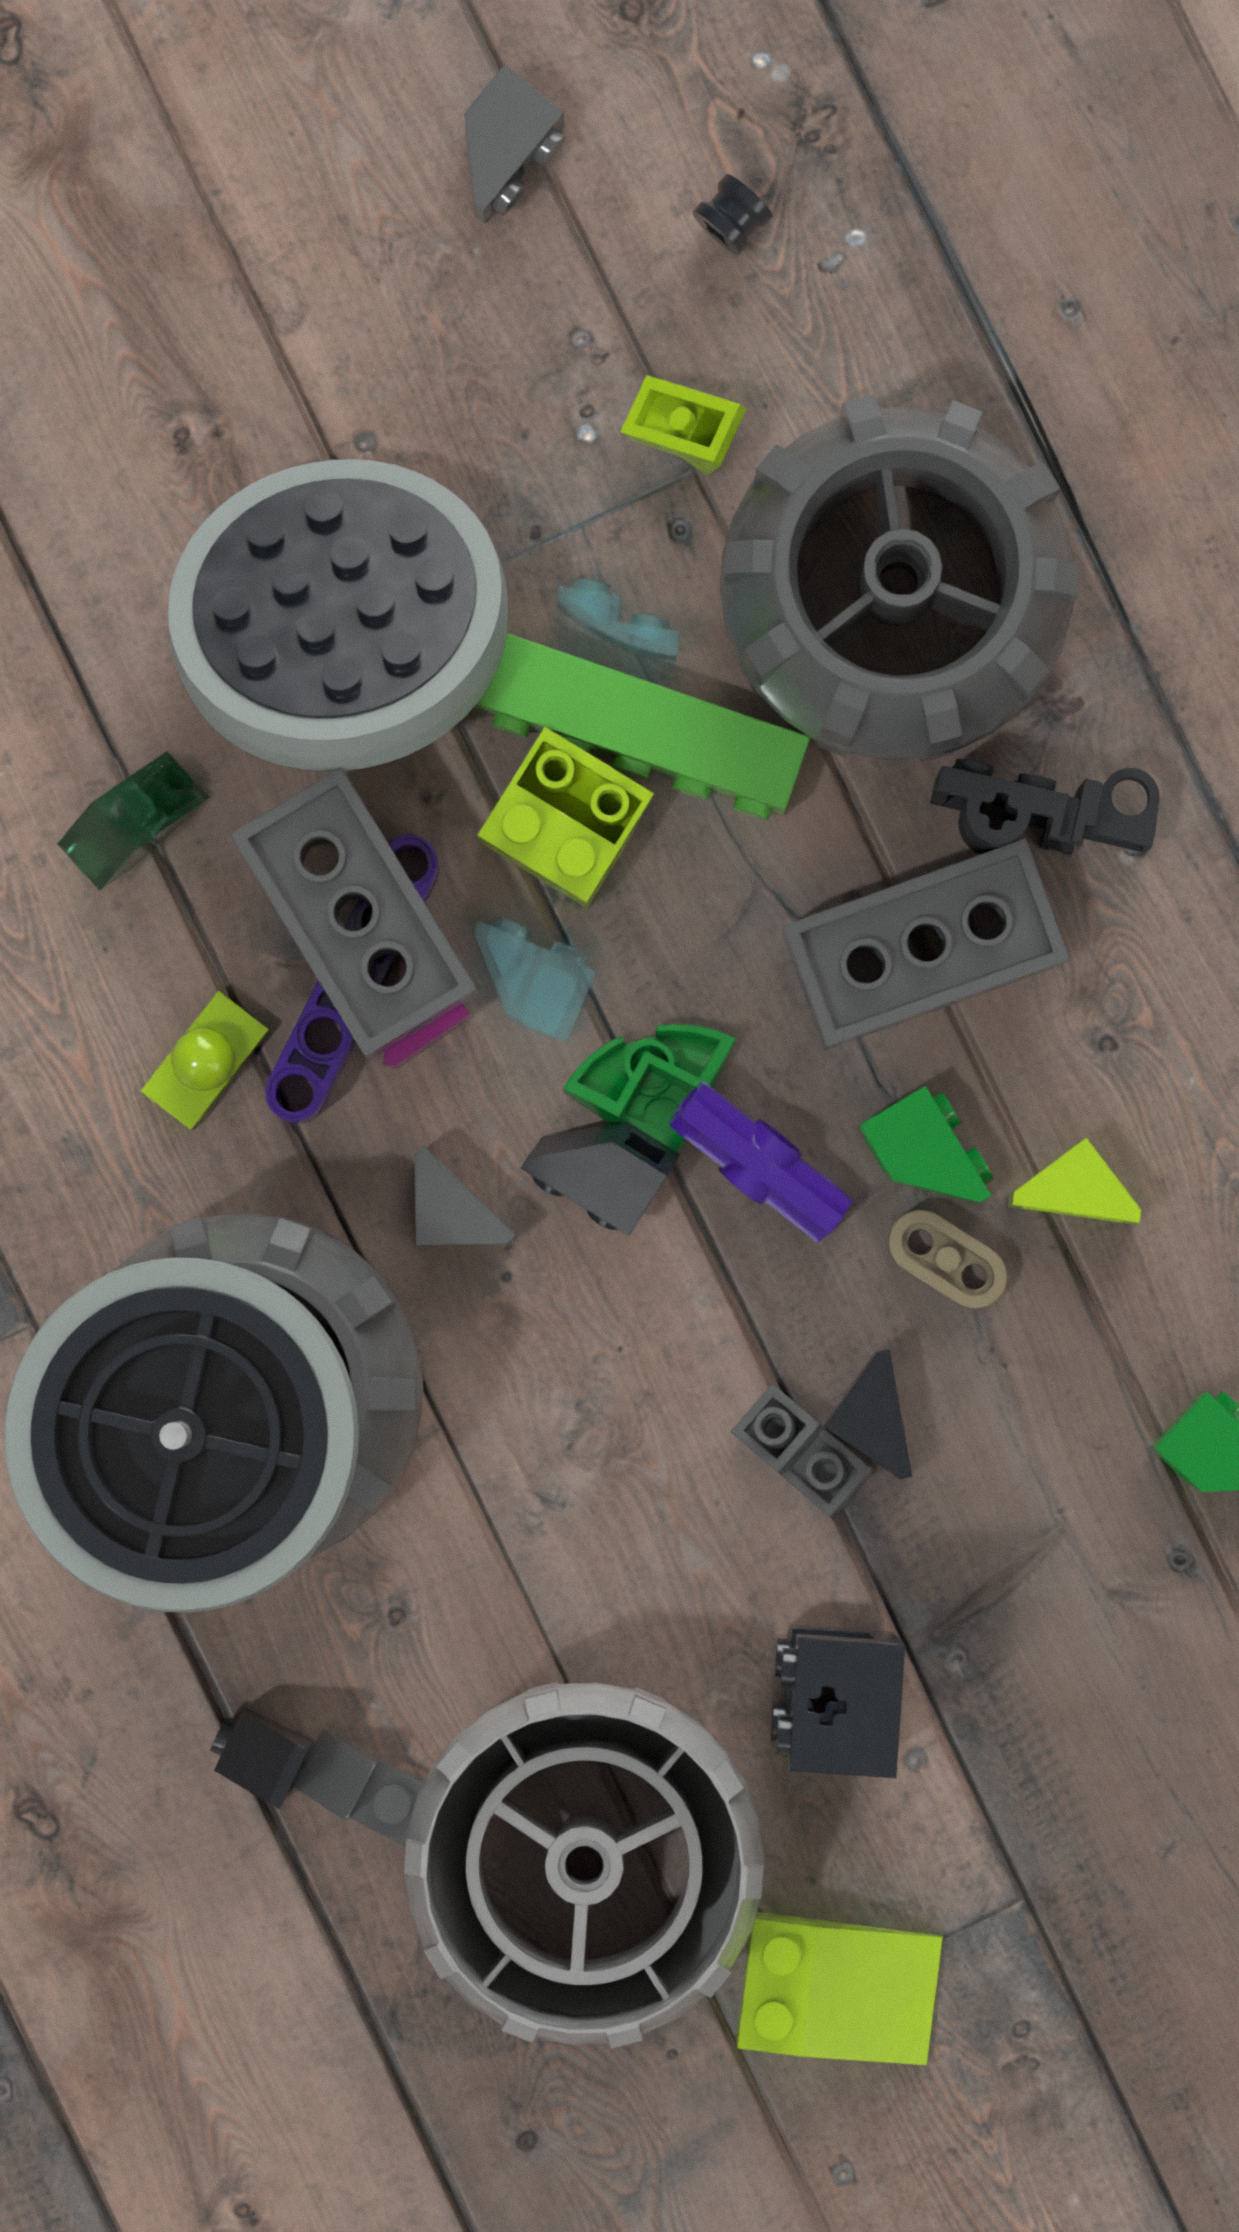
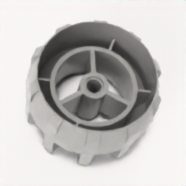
[404,1681,765,2048]

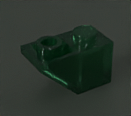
[57,751,210,891]

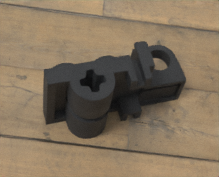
[930,759,1159,855]

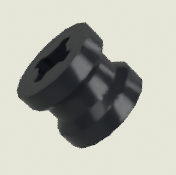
[692,174,773,255]

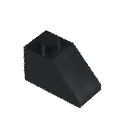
[210,1708,315,1809]

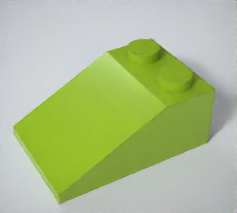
[736,1912,943,2065]

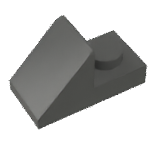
[293,1729,424,1847]

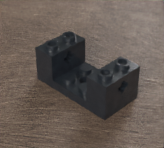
[771,1625,905,1778]

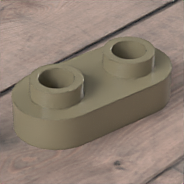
[888,1210,1007,1309]

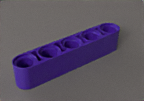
[265,834,439,1124]

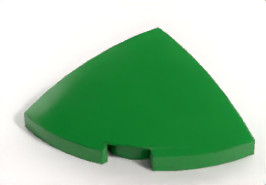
[563,1024,736,1154]

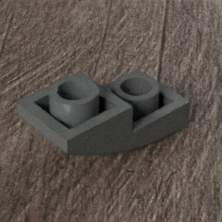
[731,1384,874,1520]

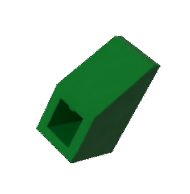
[857,1086,994,1204]
[1149,1391,1239,1492]

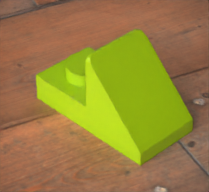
[620,375,747,475]

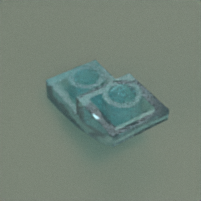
[556,579,680,665]

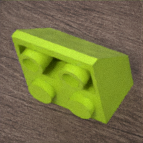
[477,727,654,909]

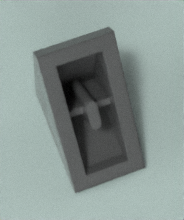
[415,1145,517,1247]

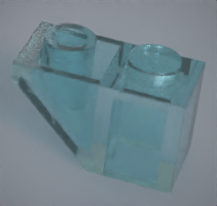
[474,916,597,1045]

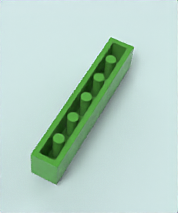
[465,633,810,821]

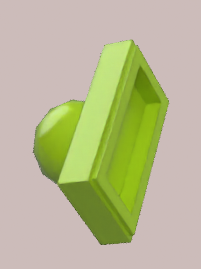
[140,990,270,1131]

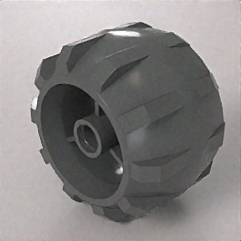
[720,395,1080,763]
[102,1213,423,1558]

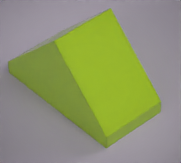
[1008,1138,1141,1224]

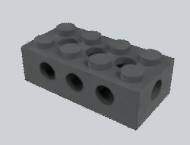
[230,767,479,1061]
[781,839,1070,1051]

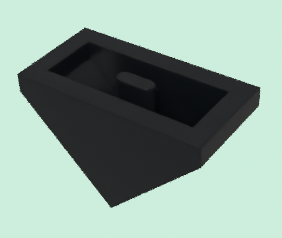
[823,1350,913,1479]

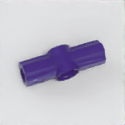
[668,1080,853,1243]

